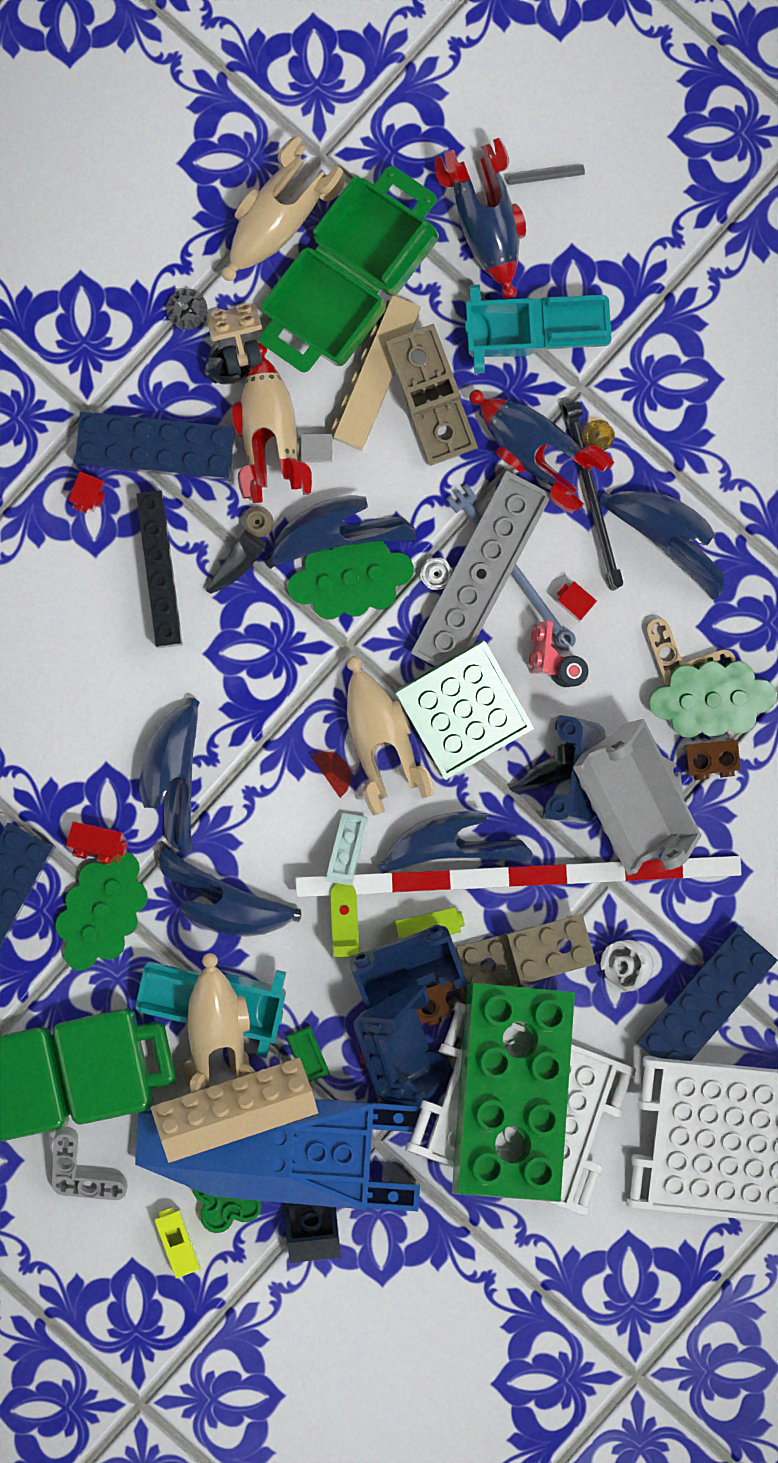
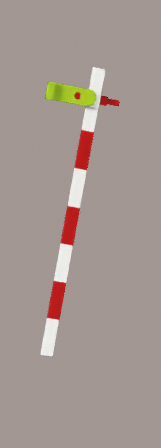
[295,856,741,958]

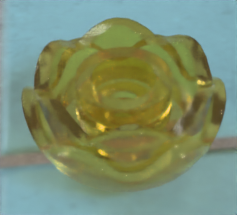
[582,420,615,450]

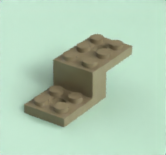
[385,323,478,466]
[456,914,596,986]

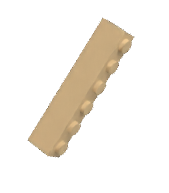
[331,296,421,451]

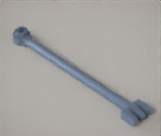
[446,484,576,650]

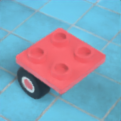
[528,620,589,688]

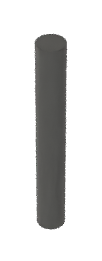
[508,165,585,185]

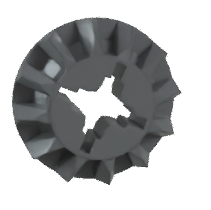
[166,288,208,330]

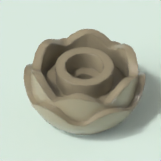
[241,506,274,538]

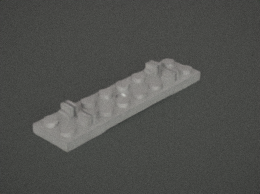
[411,471,550,666]

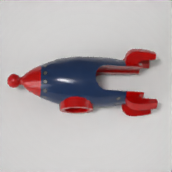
[435,138,526,299]
[469,389,615,513]

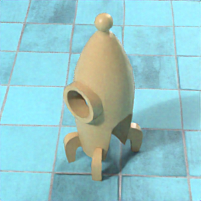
[221,135,346,281]
[347,656,434,815]
[183,953,255,1093]

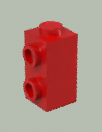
[66,821,128,865]

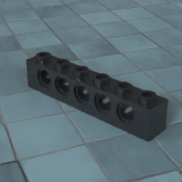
[136,490,183,649]

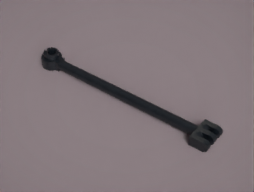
[562,400,623,591]

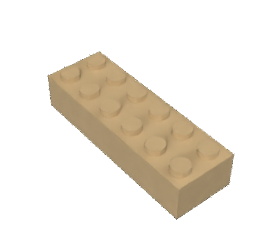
[151,1058,318,1163]

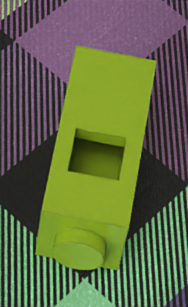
[395,907,465,939]

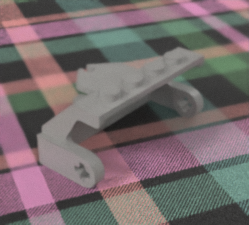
[573,719,702,875]

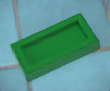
[286,1026,330,1083]

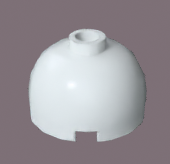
[601,940,654,992]

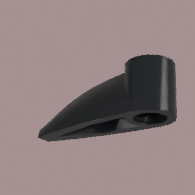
[206,530,267,594]
[510,744,576,792]

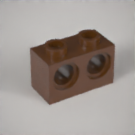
[684,739,741,780]
[416,982,466,1026]

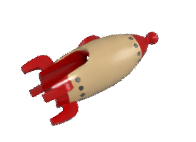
[232,343,312,503]

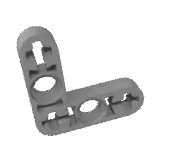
[52,1127,128,1200]

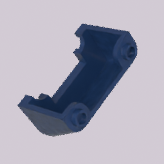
[542,715,606,824]
[350,925,468,1010]
[353,984,453,1107]

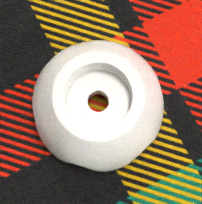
[420,558,453,590]

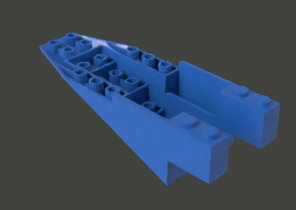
[135,1098,421,1212]

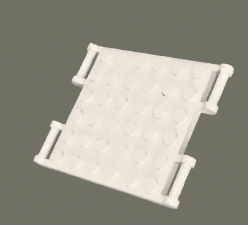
[405,1002,636,1217]
[626,1056,778,1222]

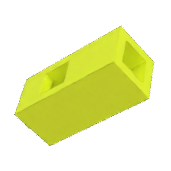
[154,1207,201,1278]

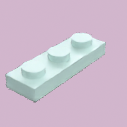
[326,813,368,886]

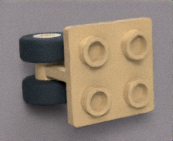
[206,303,262,376]

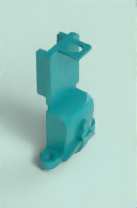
[465,284,612,374]
[136,962,286,1058]

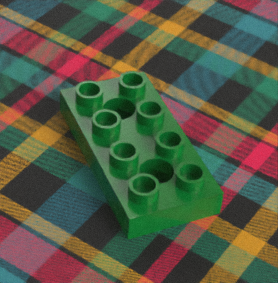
[452,983,575,1202]

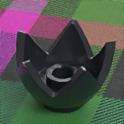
[204,340,249,385]

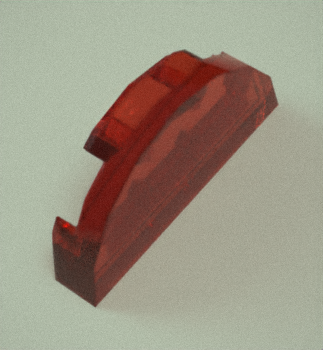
[311,752,351,798]

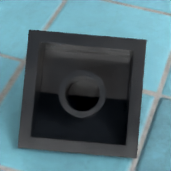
[284,1203,341,1263]

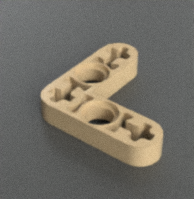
[646,618,736,685]

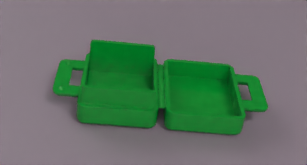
[259,166,439,373]
[0,1008,176,1142]

